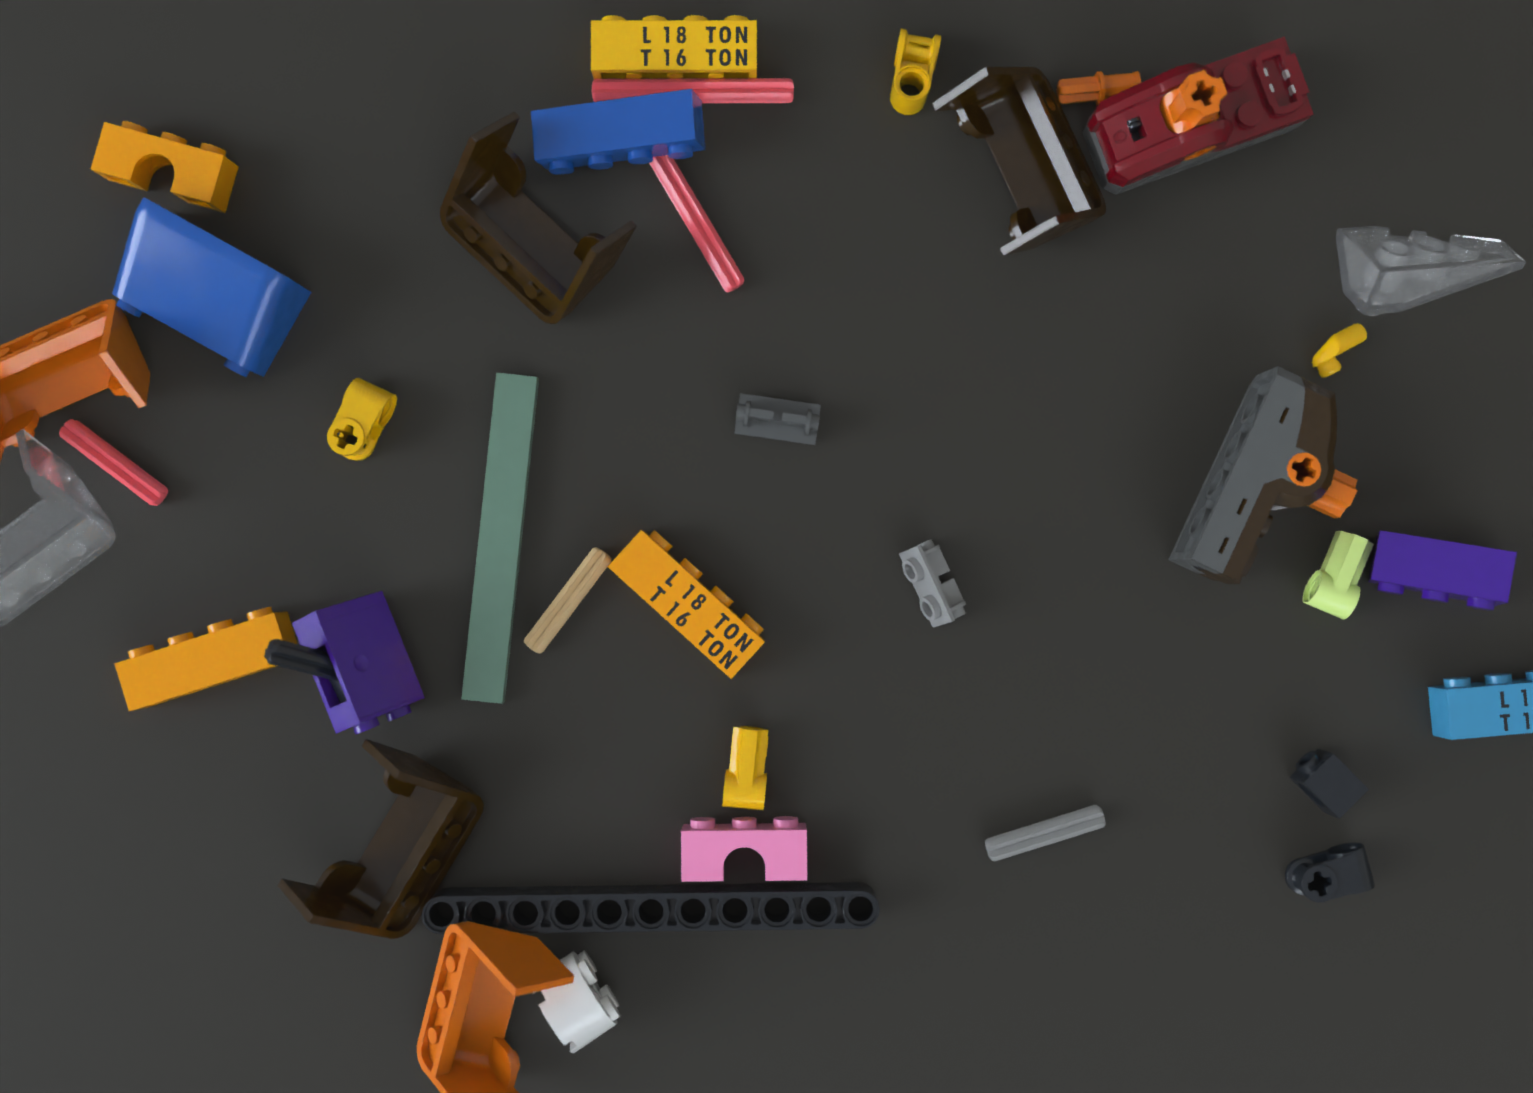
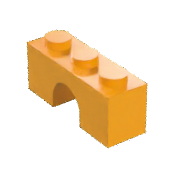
[90,121,239,213]

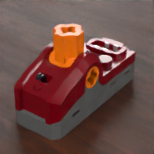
[1082,36,1314,195]

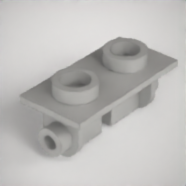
[899,539,966,627]

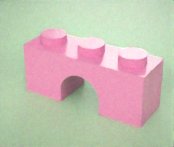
[681,816,807,882]

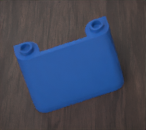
[112,197,312,377]

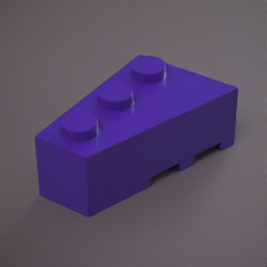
[1368,530,1517,611]

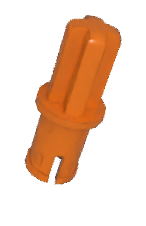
[1056,71,1141,105]

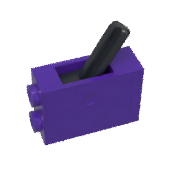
[264,591,425,735]

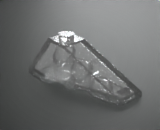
[1336,226,1526,316]

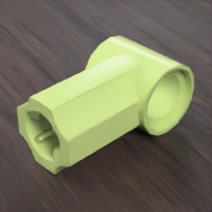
[1303,531,1374,620]

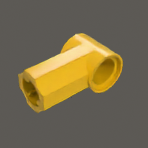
[722,726,769,810]

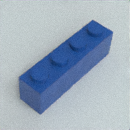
[531,89,705,175]

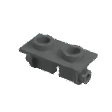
[734,393,821,445]

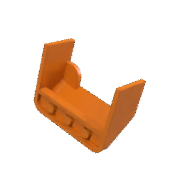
[0,299,151,462]
[417,921,574,1093]

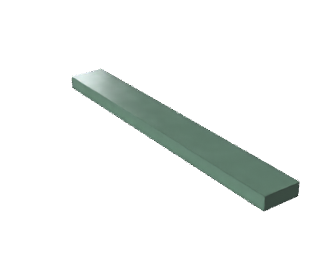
[461,373,539,704]

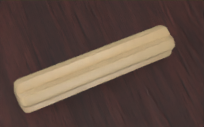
[524,547,612,653]

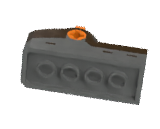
[1168,366,1358,584]

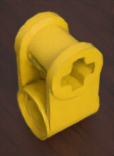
[890,28,941,115]
[327,378,397,461]

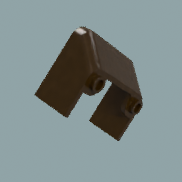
[932,67,1106,256]
[440,112,637,324]
[277,739,484,939]

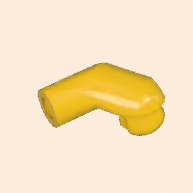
[1312,323,1367,378]

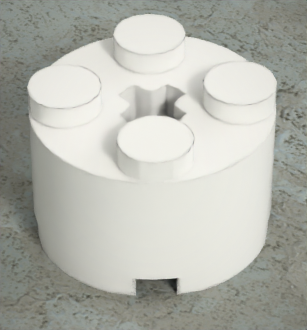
[533,950,621,1054]

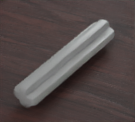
[985,805,1106,861]

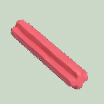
[59,419,169,506]

